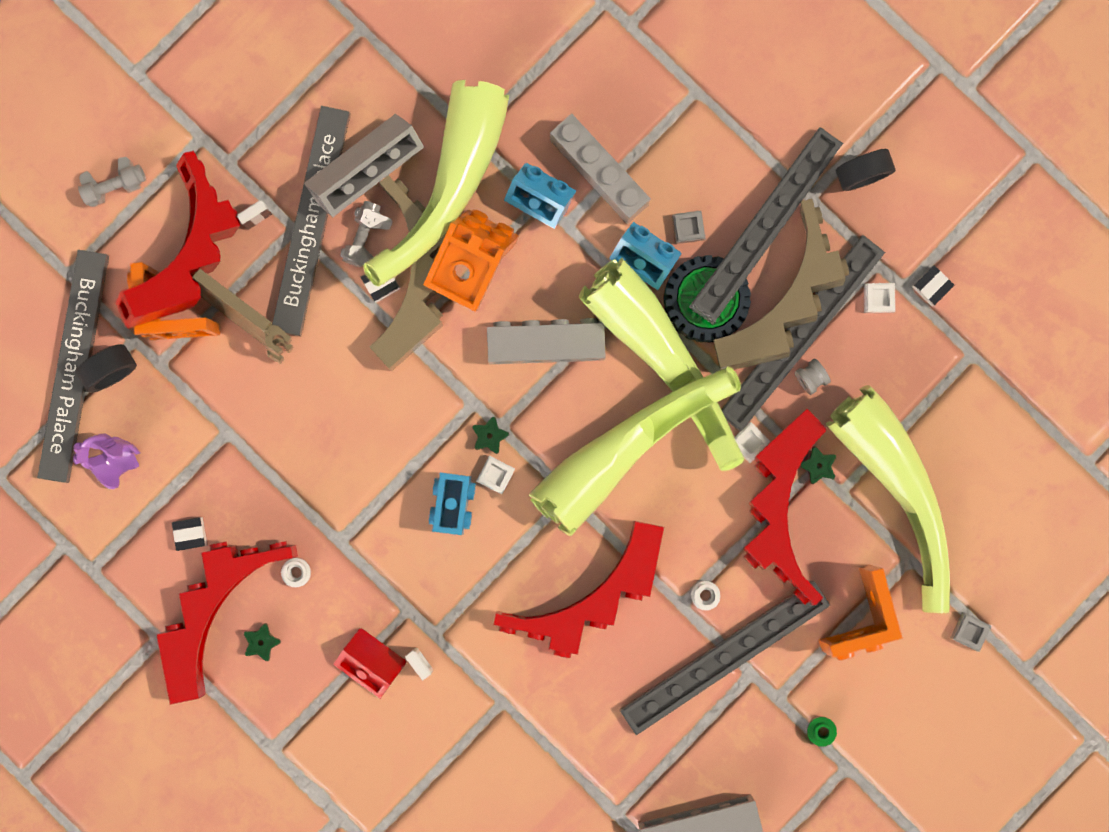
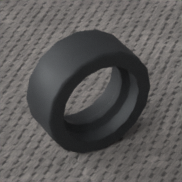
[836,149,896,191]
[76,344,137,393]

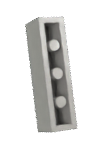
[550,113,651,225]
[304,114,424,217]
[487,318,606,365]
[638,795,763,832]

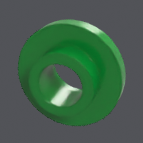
[807,716,837,747]

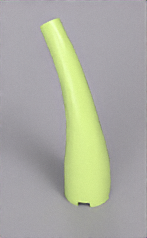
[363,80,509,287]
[579,257,744,471]
[529,366,741,536]
[826,385,950,613]

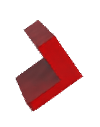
[333,628,407,699]

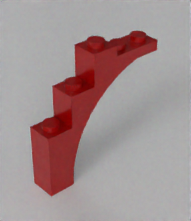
[115,150,241,329]
[743,409,827,606]
[493,521,664,658]
[157,541,298,705]

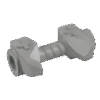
[78,157,146,207]
[340,201,393,267]

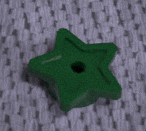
[472,417,509,454]
[800,447,836,485]
[244,623,281,661]

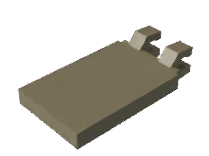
[192,269,293,364]

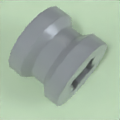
[795,358,831,395]

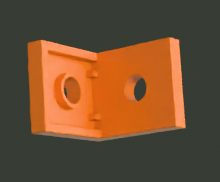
[423,209,519,312]
[127,262,220,340]
[819,565,903,660]

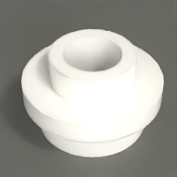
[281,558,311,587]
[691,581,720,610]

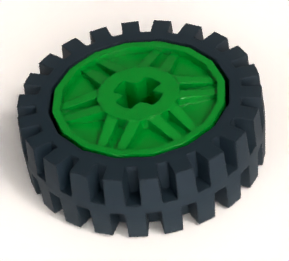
[664,255,751,343]

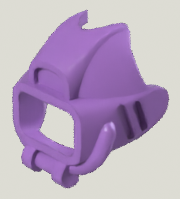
[73,433,140,489]

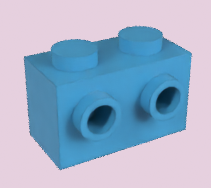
[504,163,576,229]
[609,222,682,290]
[429,472,476,535]

